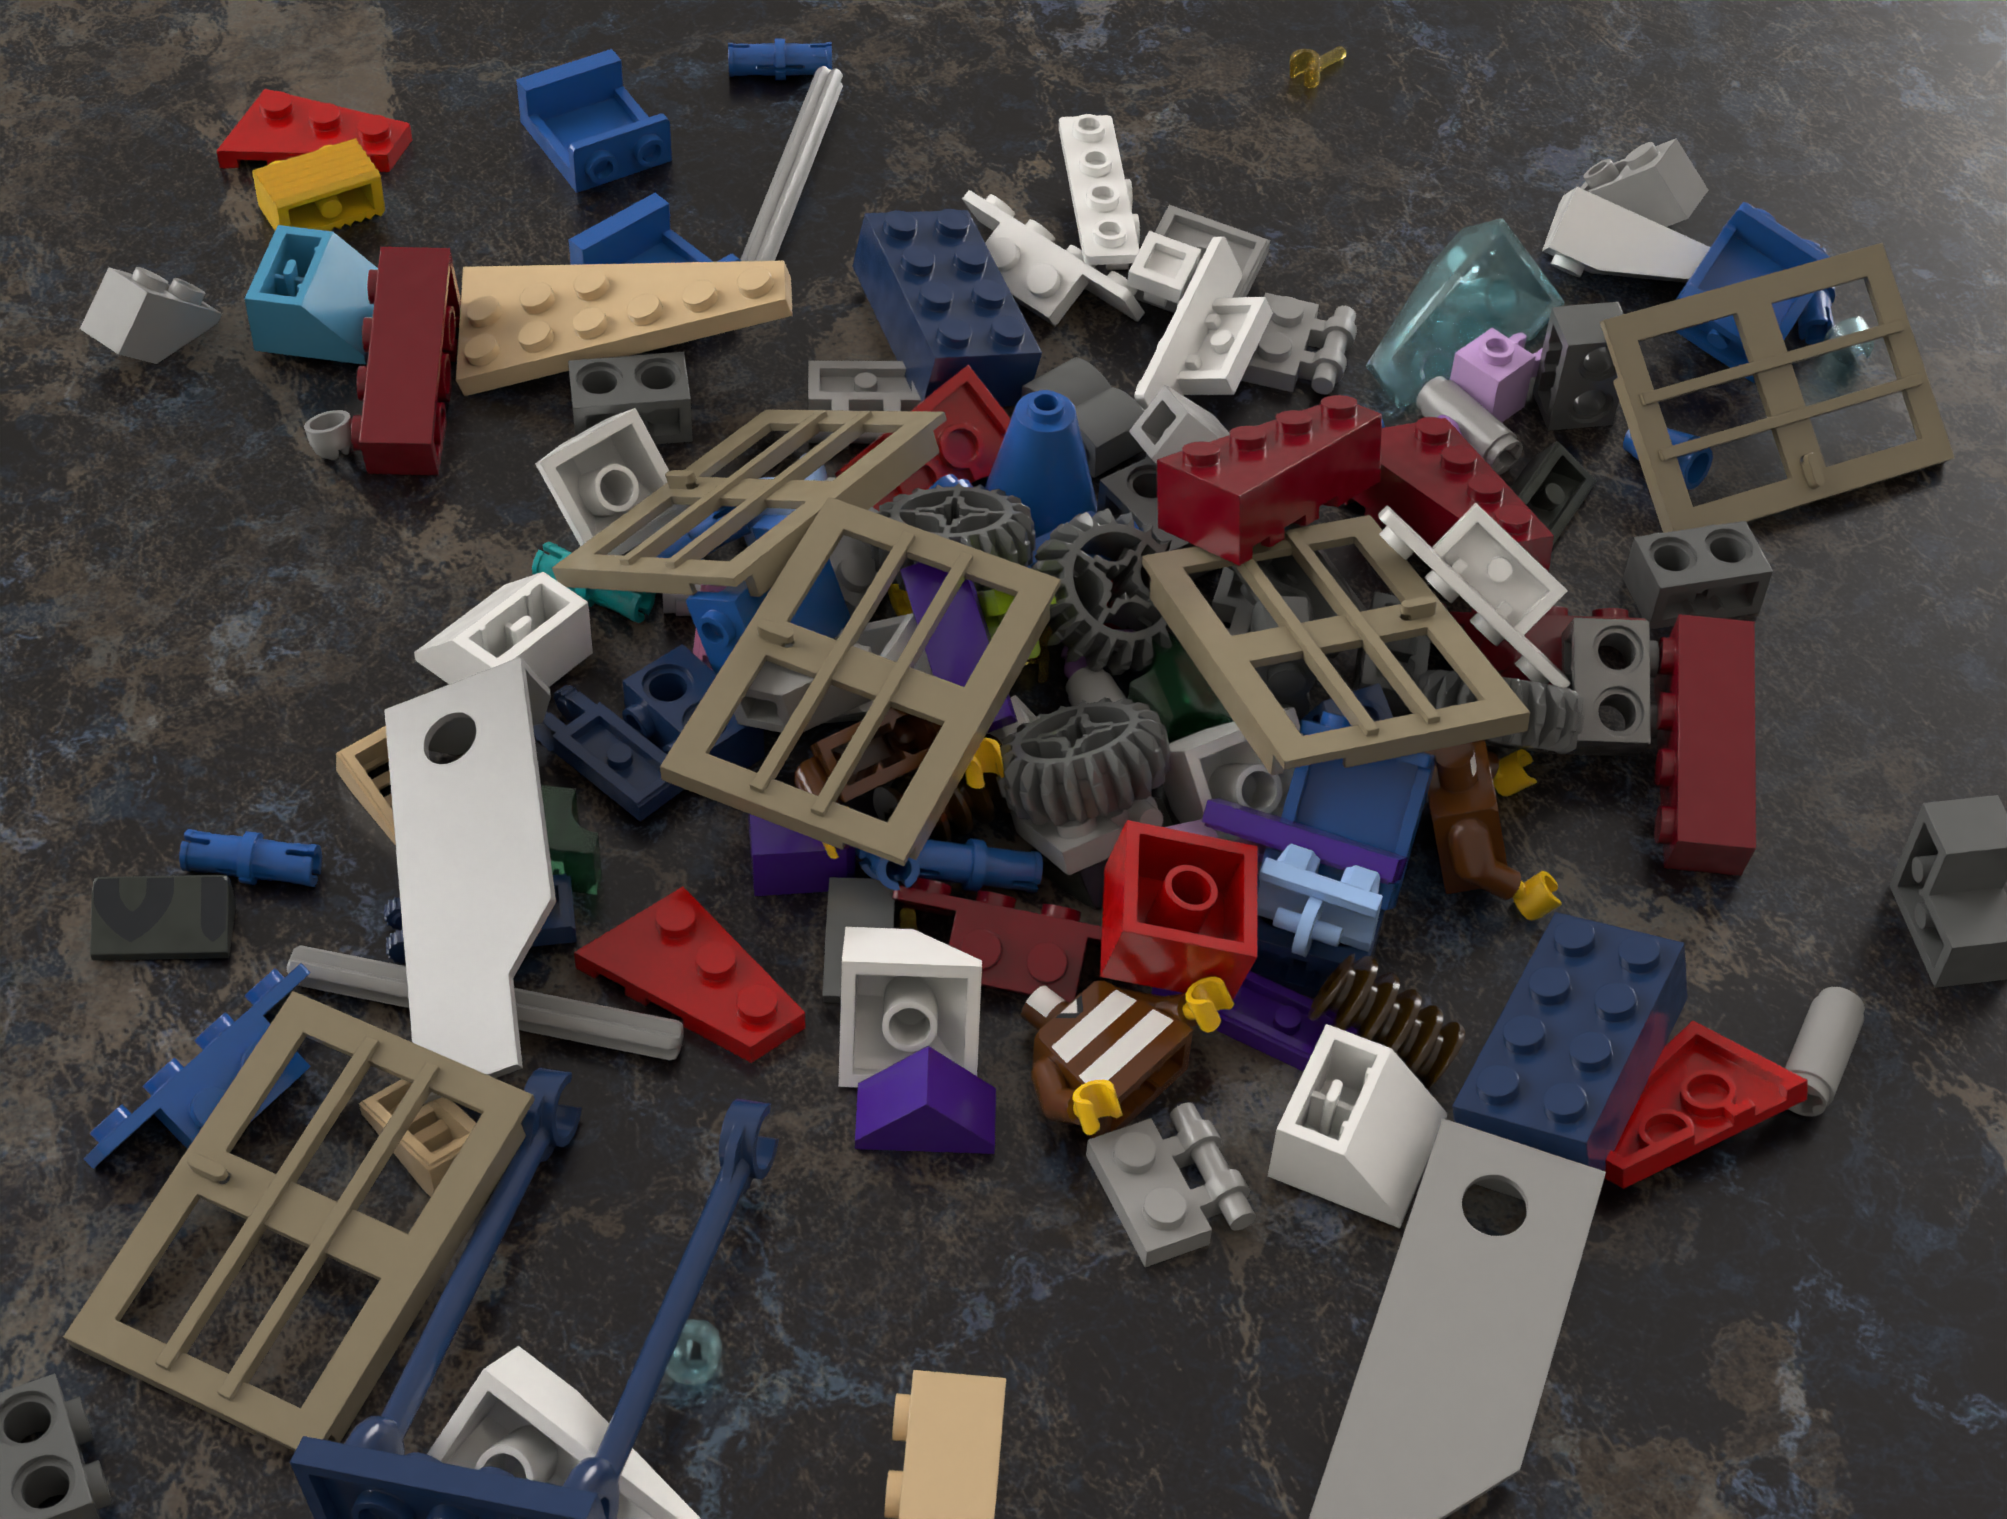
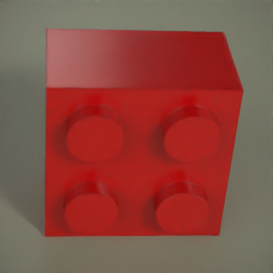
[1100,820,1258,1000]

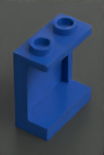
[516,49,672,193]
[569,193,741,265]
[1675,202,1830,383]
[686,514,851,674]
[1259,711,1436,910]

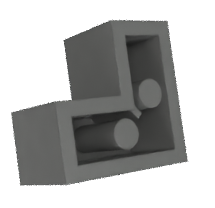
[1889,795,2007,988]

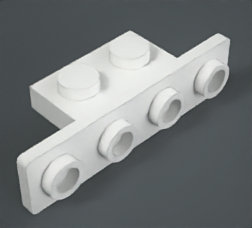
[1059,114,1140,270]
[962,190,1145,327]
[1134,237,1273,411]
[1378,503,1571,688]

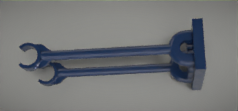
[290,1068,779,1519]

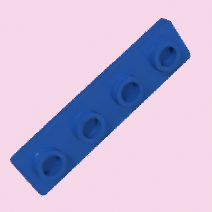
[84,963,311,1169]

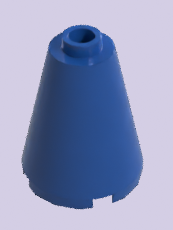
[985,390,1097,538]

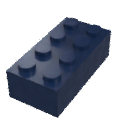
[852,209,1042,407]
[1452,912,1688,1171]

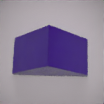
[748,813,855,896]
[855,1046,996,1154]

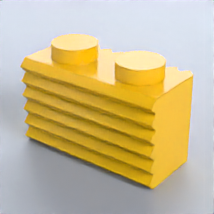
[252,138,385,231]

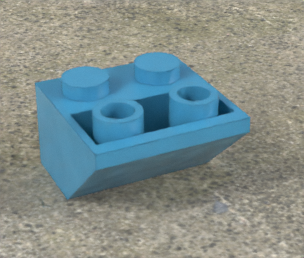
[245,225,378,365]

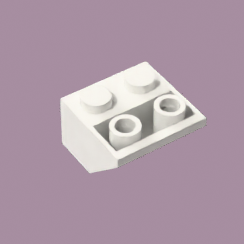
[414,572,593,688]
[1268,1024,1448,1228]

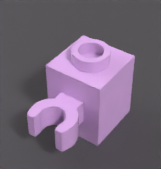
[1450,328,1542,422]

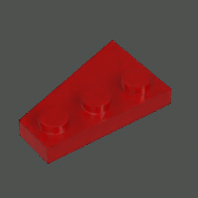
[216,89,412,172]
[834,365,1011,511]
[574,886,805,1063]
[1605,1020,1808,1189]

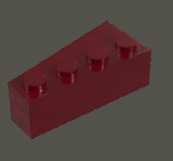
[351,246,461,475]
[1157,395,1382,566]
[1344,417,1554,572]
[1654,614,1756,876]

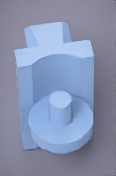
[1257,844,1383,957]

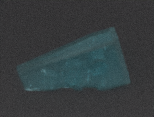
[1366,218,1565,408]

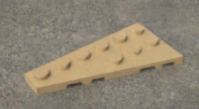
[456,261,792,396]

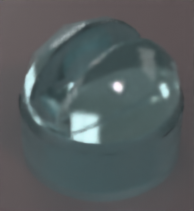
[1824,316,1874,366]
[665,1319,723,1385]

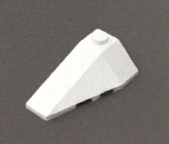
[427,1346,701,1519]

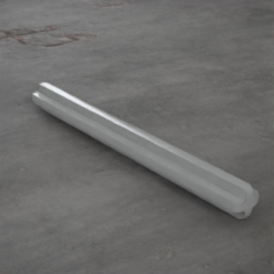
[740,66,843,261]
[287,945,684,1060]

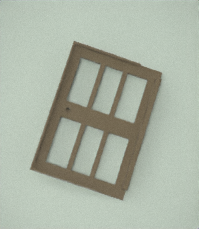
[1600,243,1955,533]
[552,409,947,597]
[660,496,1061,866]
[1142,515,1530,776]
[63,991,535,1451]

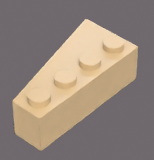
[884,1370,1006,1519]

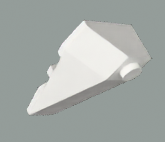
[1542,187,1710,283]

